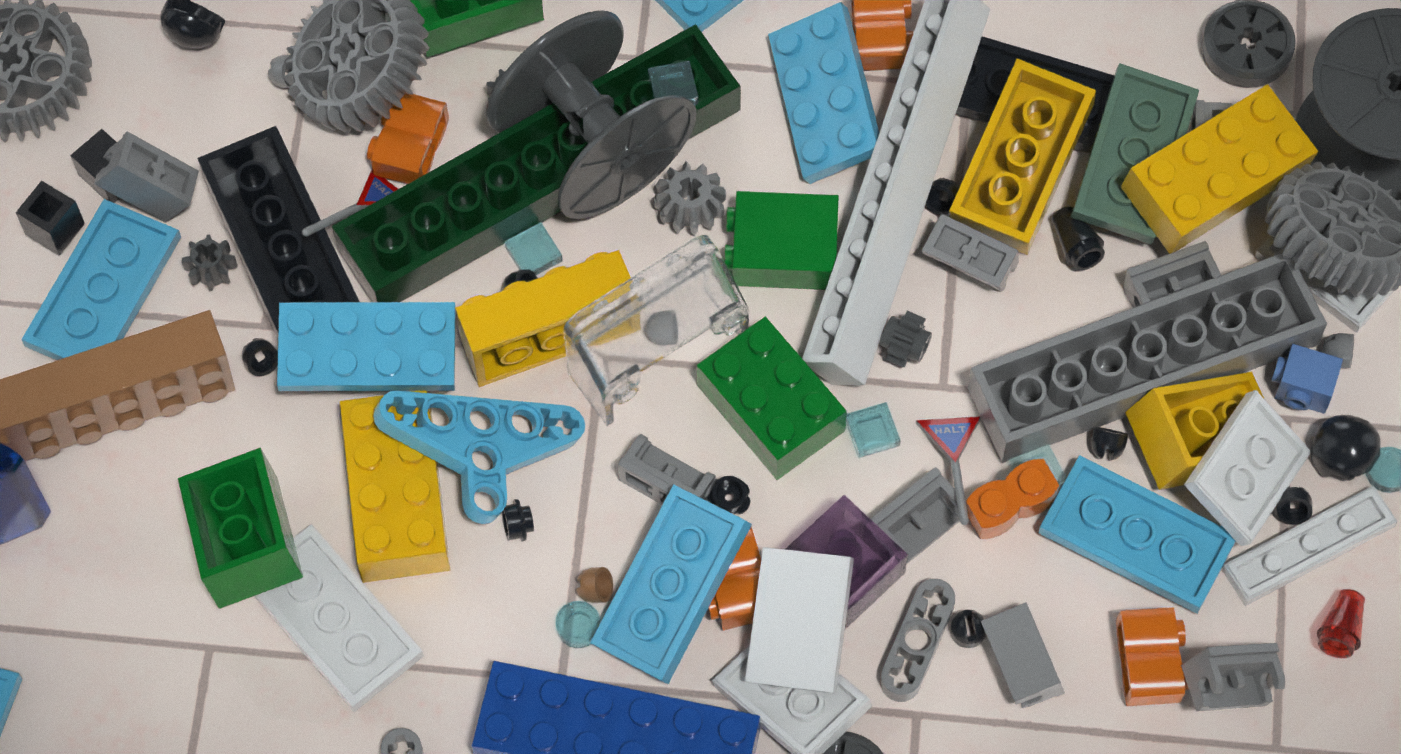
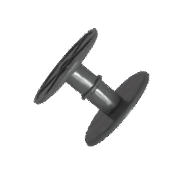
[1295,8,1401,200]
[486,10,697,219]

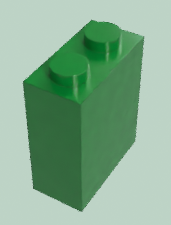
[724,191,839,290]

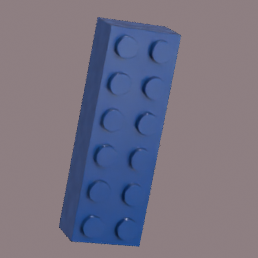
[472,661,760,754]

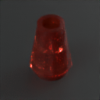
[1317,589,1365,658]

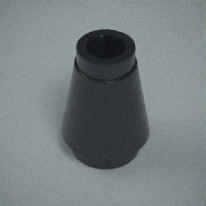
[1052,206,1105,271]

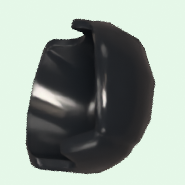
[160,0,225,49]
[1311,415,1380,481]

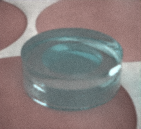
[1366,447,1401,493]
[556,601,601,648]

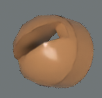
[576,567,613,603]

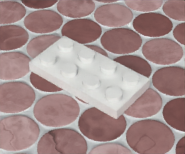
[254,524,424,712]

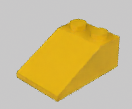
[1125,372,1264,490]

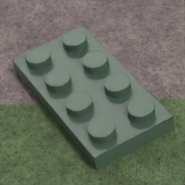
[1070,63,1199,244]

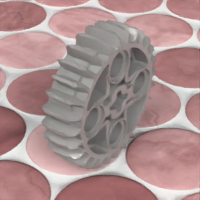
[0,0,92,142]
[284,0,430,133]
[1265,162,1401,298]

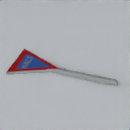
[302,168,398,237]
[916,416,981,525]

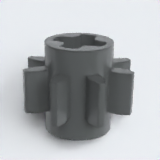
[181,234,238,291]
[879,310,932,368]

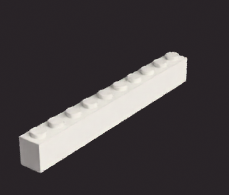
[802,0,991,385]

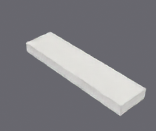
[1222,485,1398,607]

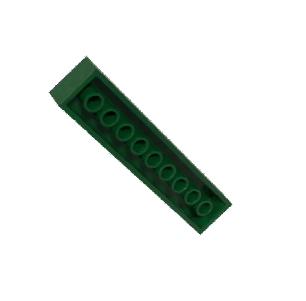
[332,24,741,302]

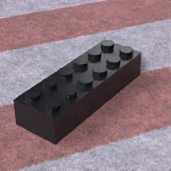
[197,126,360,339]

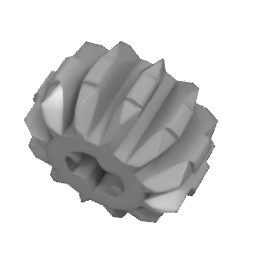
[654,161,726,236]

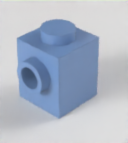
[1271,343,1343,414]

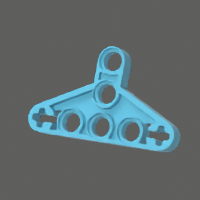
[373,391,585,524]

